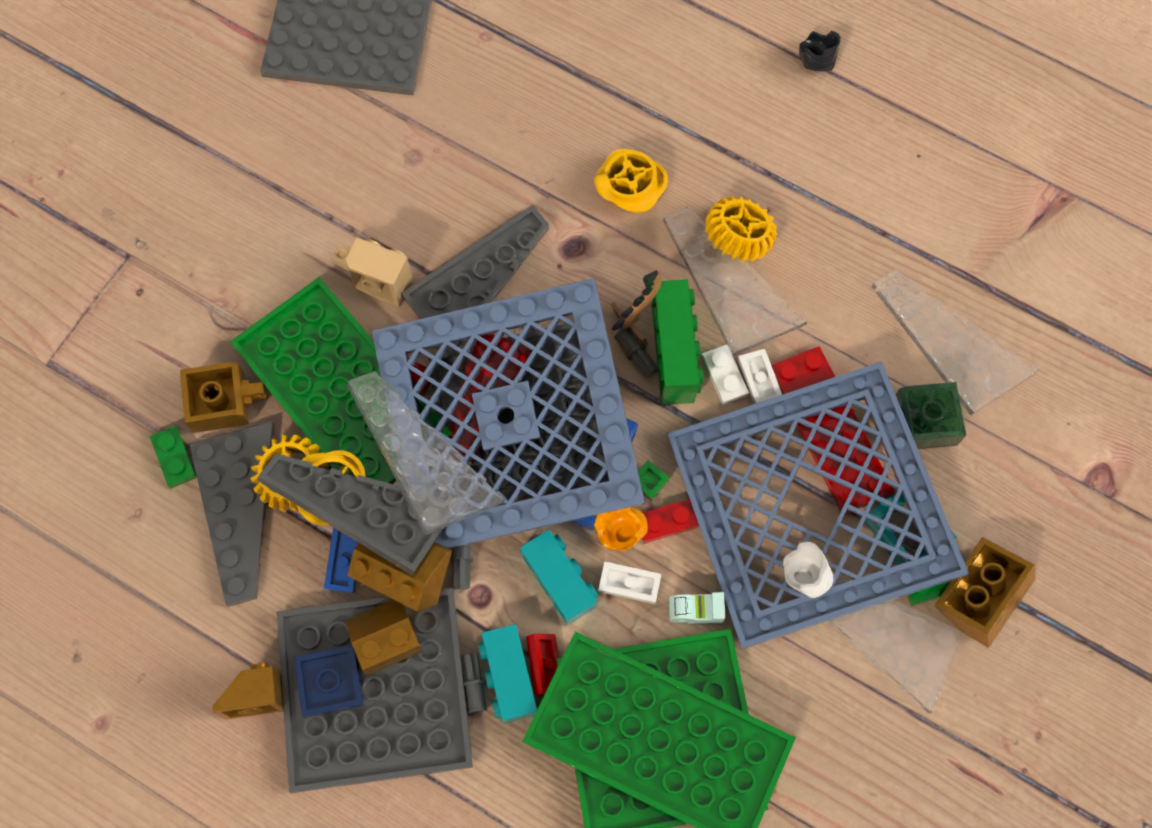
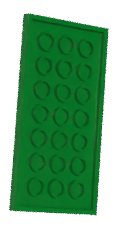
[230,277,453,484]
[522,631,796,828]

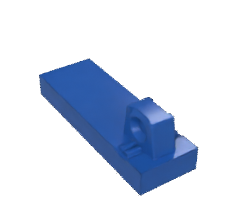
[324,527,358,593]

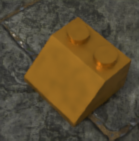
[345,599,423,676]
[212,663,284,719]

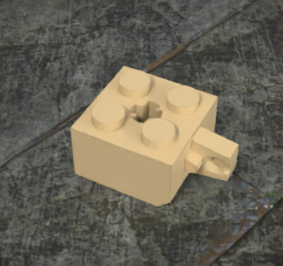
[332,238,413,307]

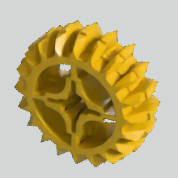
[705,195,777,263]
[251,435,330,512]

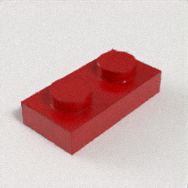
[642,499,699,544]
[526,633,559,695]

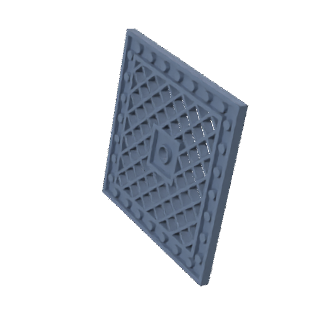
[372,278,645,549]

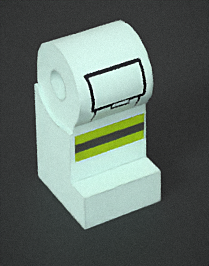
[669,592,725,624]

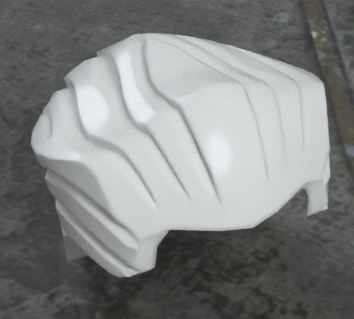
[783,542,834,598]

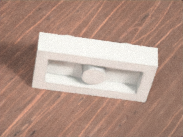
[701,345,749,406]
[738,349,782,404]
[598,561,661,604]

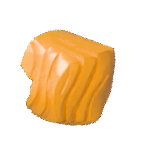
[594,507,648,551]

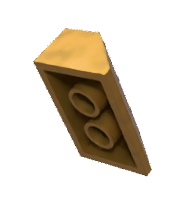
[935,537,1036,648]
[347,542,452,611]

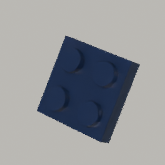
[294,645,364,718]

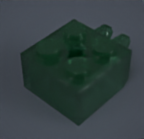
[895,382,966,449]

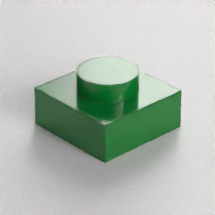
[638,460,670,501]

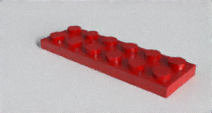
[771,346,895,516]

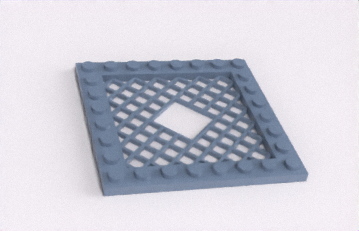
[667,362,969,650]

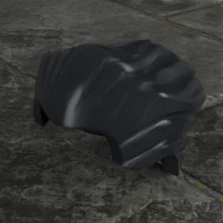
[799,30,841,71]

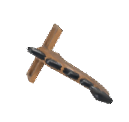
[610,270,662,346]

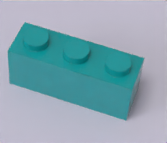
[520,529,598,626]
[478,624,537,724]

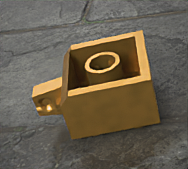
[180,362,267,433]

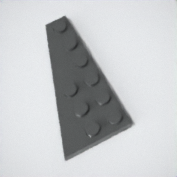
[401,205,549,352]
[190,421,274,607]
[258,454,459,576]

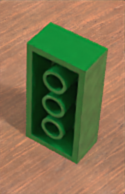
[651,279,703,405]

